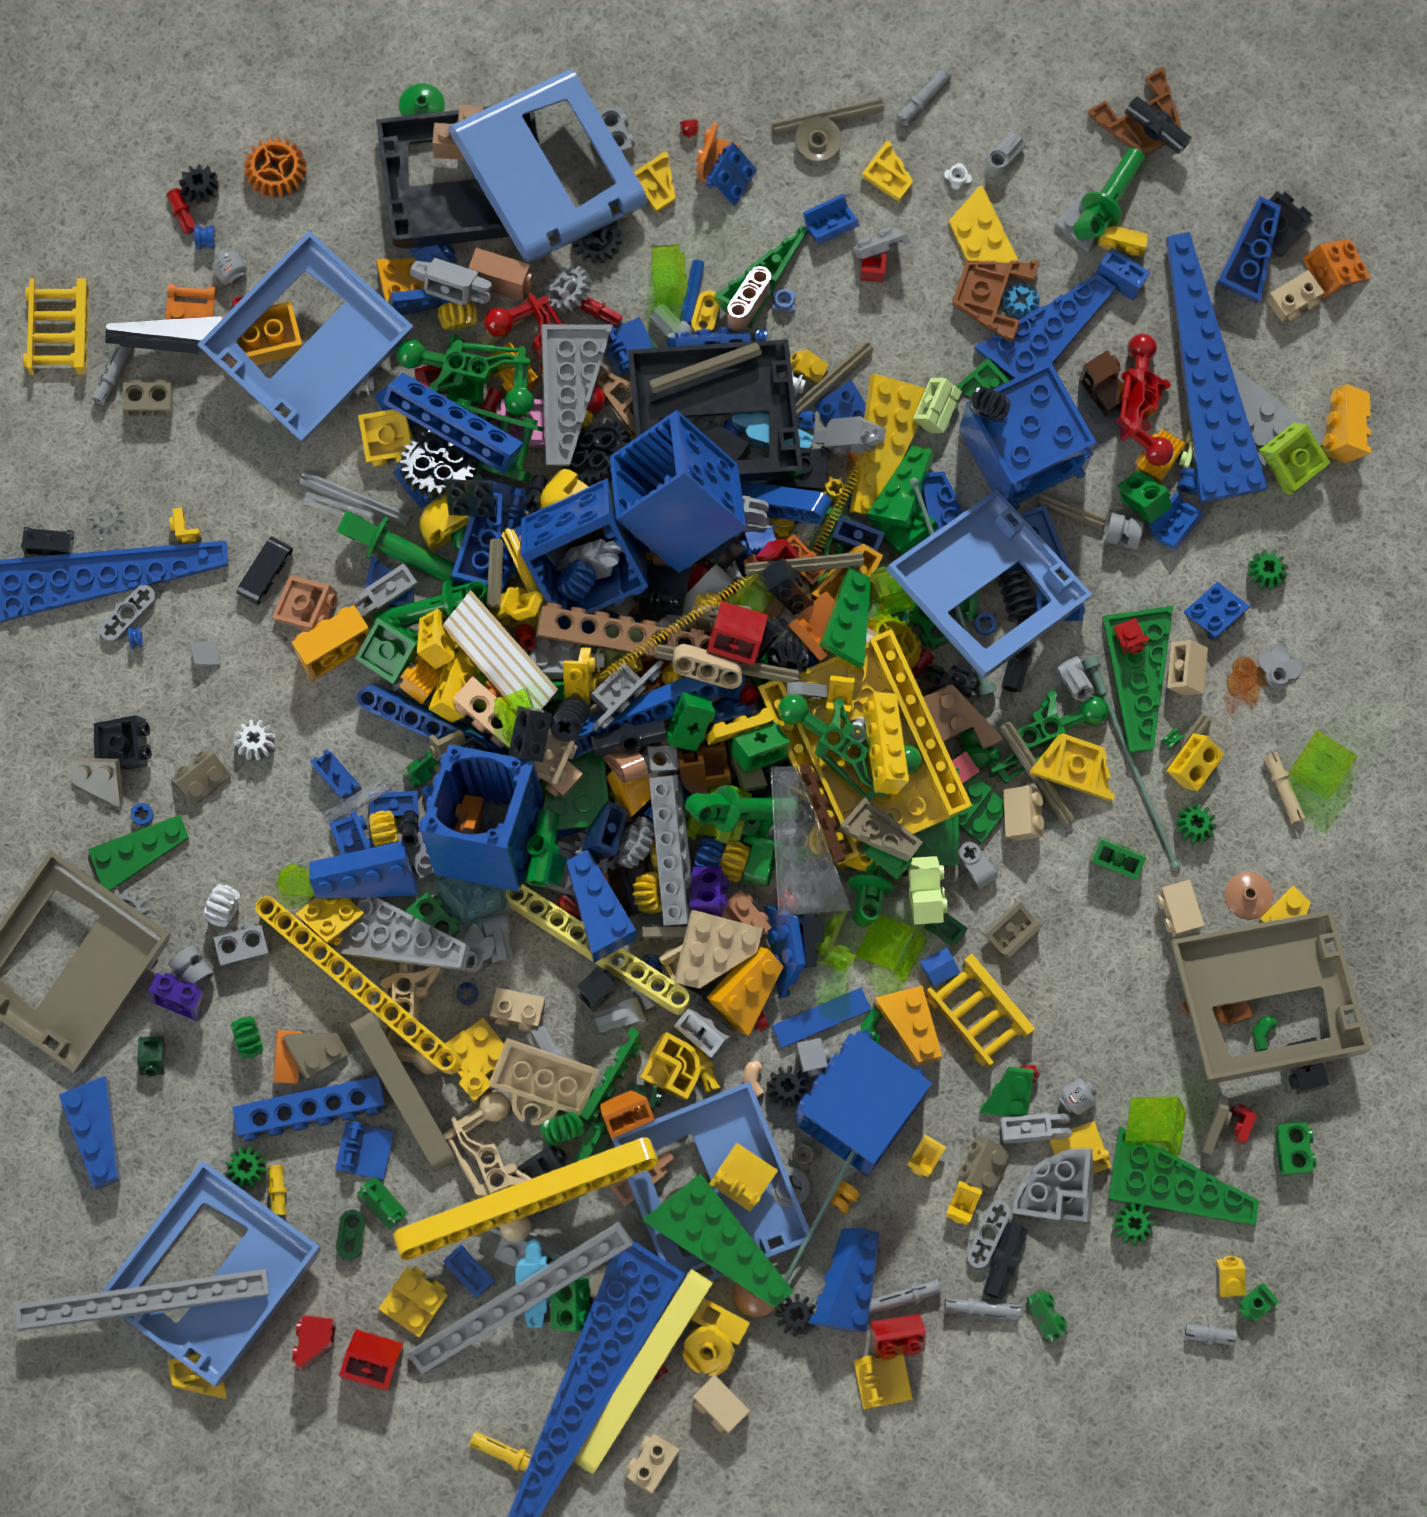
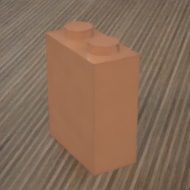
[468,248,534,301]

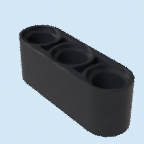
[236,536,293,606]

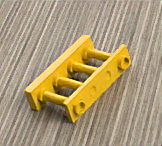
[23,278,89,375]
[925,954,1035,1069]

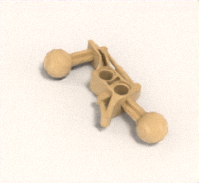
[377,963,444,1074]
[443,1091,533,1243]

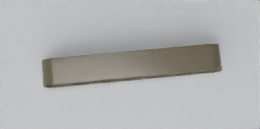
[350,1012,456,1172]

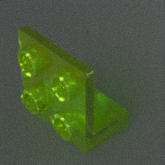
[817,909,856,973]
[855,915,927,982]
[1125,1097,1187,1155]

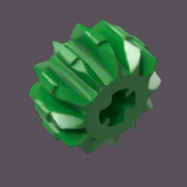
[1247,549,1288,591]
[1175,803,1217,845]
[231,1016,264,1059]
[540,1112,584,1146]
[225,1146,268,1189]
[1112,1203,1155,1246]

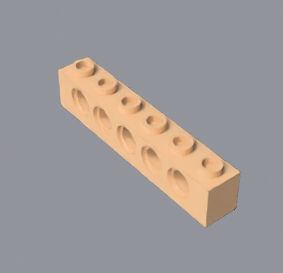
[453,677,583,798]

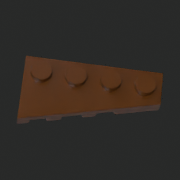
[800,763,848,864]

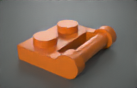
[165,284,216,320]

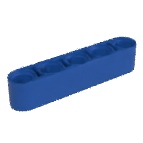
[740,482,832,524]

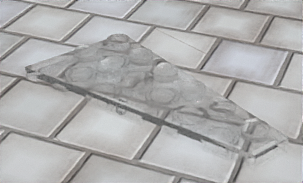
[771,766,852,915]

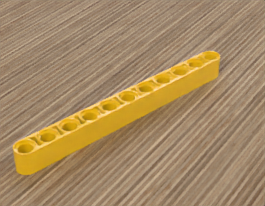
[255,896,462,1074]
[393,1138,659,1260]

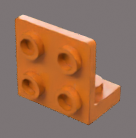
[696,122,739,182]
[1302,239,1370,299]
[789,592,835,661]

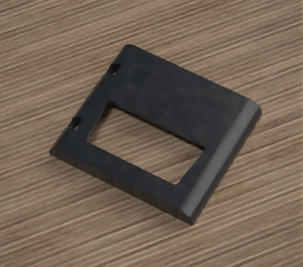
[376,106,539,249]
[628,339,803,482]

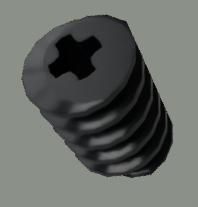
[998,569,1036,622]
[550,696,590,742]

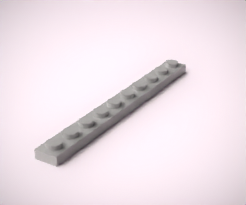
[408,1222,633,1375]
[15,1269,270,1331]

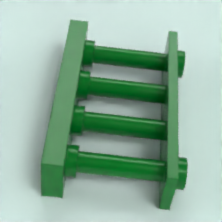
[435,398,544,482]

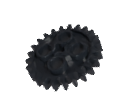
[561,420,632,487]
[400,430,478,499]

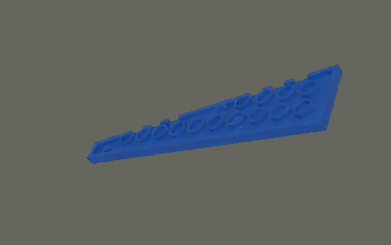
[1166,232,1268,504]
[0,541,229,622]
[507,1241,685,1517]

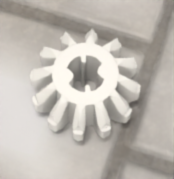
[234,720,275,761]
[204,884,240,927]

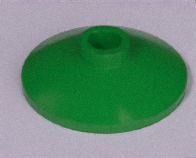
[399,83,445,116]

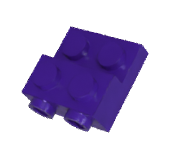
[149,973,204,1022]

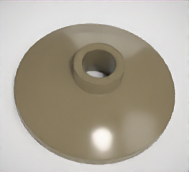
[795,116,841,162]

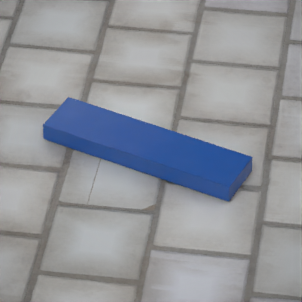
[772,987,871,1049]

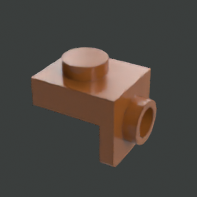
[1213,1001,1255,1026]

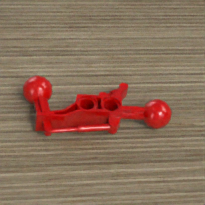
[484,293,606,414]
[1117,333,1174,466]

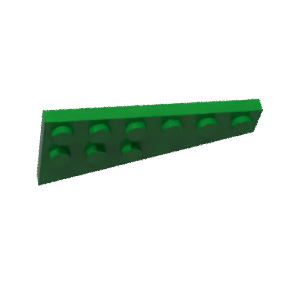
[1102,606,1173,754]
[543,751,608,830]
[1107,1126,1259,1226]
[641,1173,794,1308]

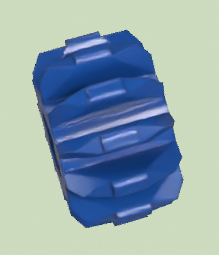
[556,559,597,602]
[692,836,725,870]

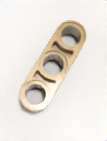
[673,644,742,689]

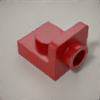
[1113,618,1149,654]
[1230,1104,1257,1145]

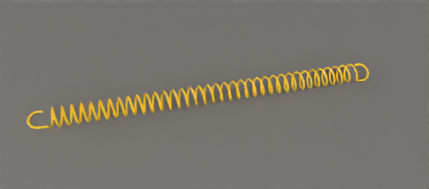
[811,452,867,556]
[599,576,753,678]

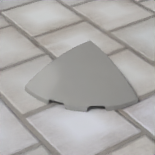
[1012,1148,1093,1222]

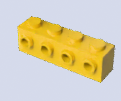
[429,641,482,723]
[863,692,909,794]

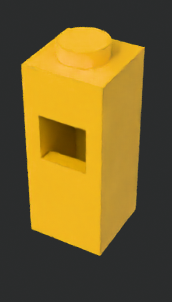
[690,1298,750,1347]

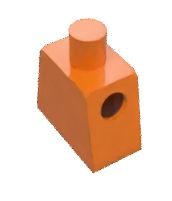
[600,1091,655,1139]

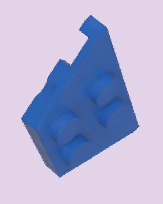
[764,906,806,998]

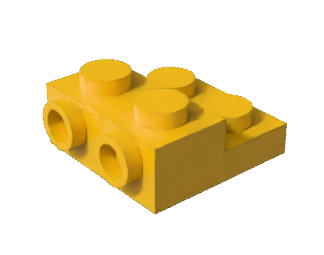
[358,409,413,467]
[445,1017,504,1079]
[378,1266,448,1338]

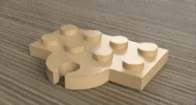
[489,1038,599,1125]

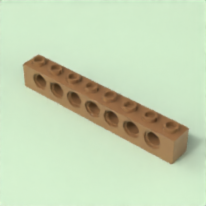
[536,603,710,661]

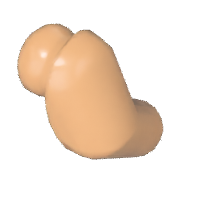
[742,1061,764,1098]

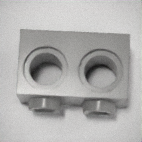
[598,106,635,157]
[213,923,270,969]
[674,1002,735,1058]

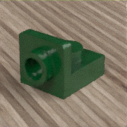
[924,913,968,948]
[137,1036,165,1076]
[627,1083,662,1113]

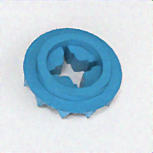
[1002,282,1040,319]

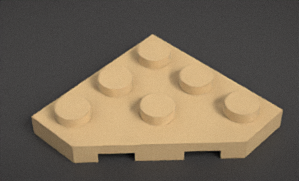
[674,910,763,988]

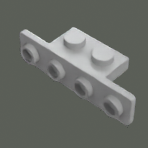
[590,659,664,732]
[488,1226,572,1267]

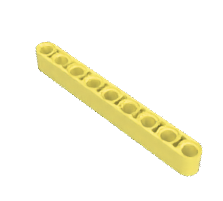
[506,884,690,1015]
[573,1270,713,1475]

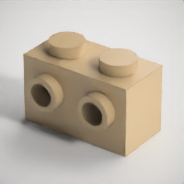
[1267,270,1324,323]
[1167,640,1208,696]
[1003,785,1044,841]
[1157,880,1205,938]
[490,987,545,1032]
[693,1375,750,1434]
[625,1433,679,1494]

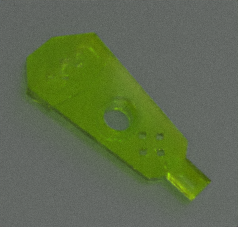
[276,863,316,898]

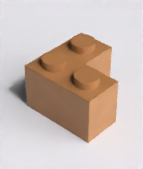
[433,105,483,160]

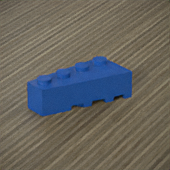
[1215,196,1281,303]
[451,492,504,587]
[309,841,418,899]
[566,850,637,963]
[59,1076,121,1190]
[809,1228,879,1332]

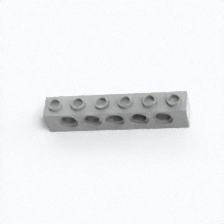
[649,774,692,925]

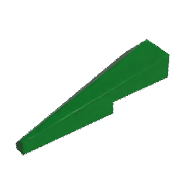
[713,225,808,329]

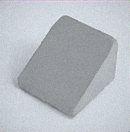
[191,642,220,669]

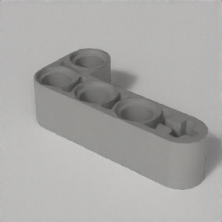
[654,563,734,645]

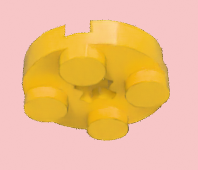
[683,1325,735,1376]

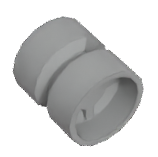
[1104,513,1144,550]
[168,946,214,987]

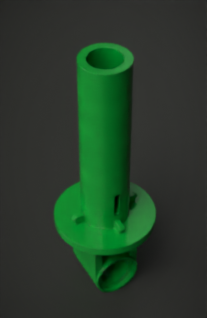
[1073,148,1145,241]
[336,510,455,582]
[373,580,489,628]
[743,765,795,887]
[685,785,801,832]
[848,857,894,927]

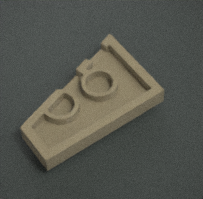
[837,797,923,862]

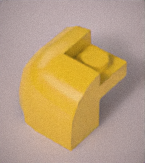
[539,469,588,510]
[420,494,470,552]
[639,1032,701,1100]

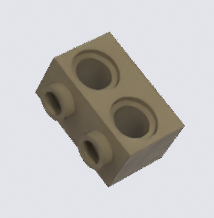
[122,380,173,417]

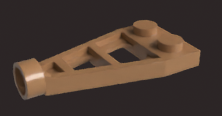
[595,366,663,437]

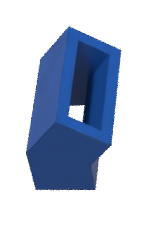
[920,947,960,986]

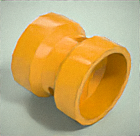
[829,1180,861,1215]

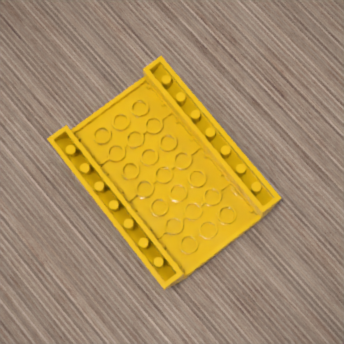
[758,629,972,865]

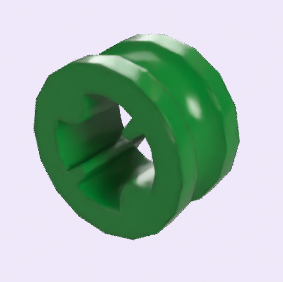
[1161,728,1185,751]

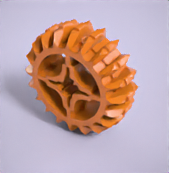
[244,136,307,199]

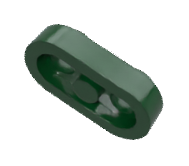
[336,1210,365,1261]

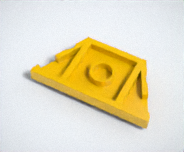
[948,185,1018,263]
[1029,733,1115,801]

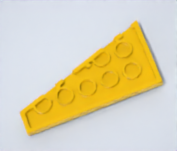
[850,374,926,517]

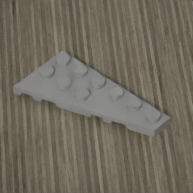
[541,325,612,467]
[1230,363,1323,477]
[333,897,470,971]

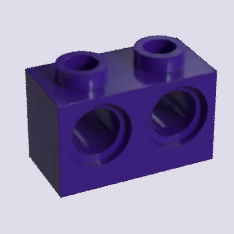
[690,866,729,918]

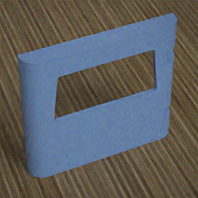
[448,69,647,264]
[197,230,413,442]
[886,489,1092,678]
[612,1081,813,1296]
[102,1160,321,1387]

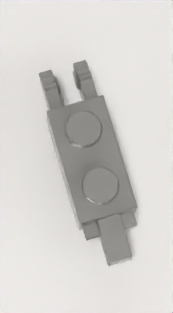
[410,258,492,305]
[813,416,886,456]

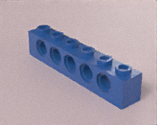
[383,373,523,473]
[232,1076,386,1142]

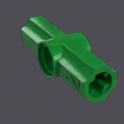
[526,810,560,887]

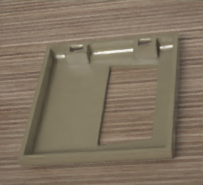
[0,850,171,1073]
[1171,910,1371,1083]

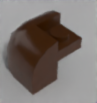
[677,738,731,794]

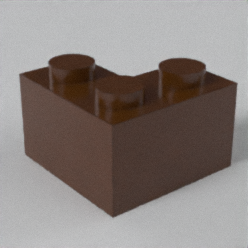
[1079,351,1124,417]

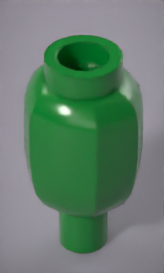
[955,746,1000,769]

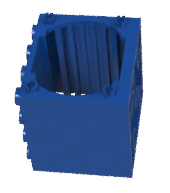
[959,361,1097,510]
[610,410,747,573]
[521,478,648,627]
[419,744,545,892]
[795,1029,932,1177]

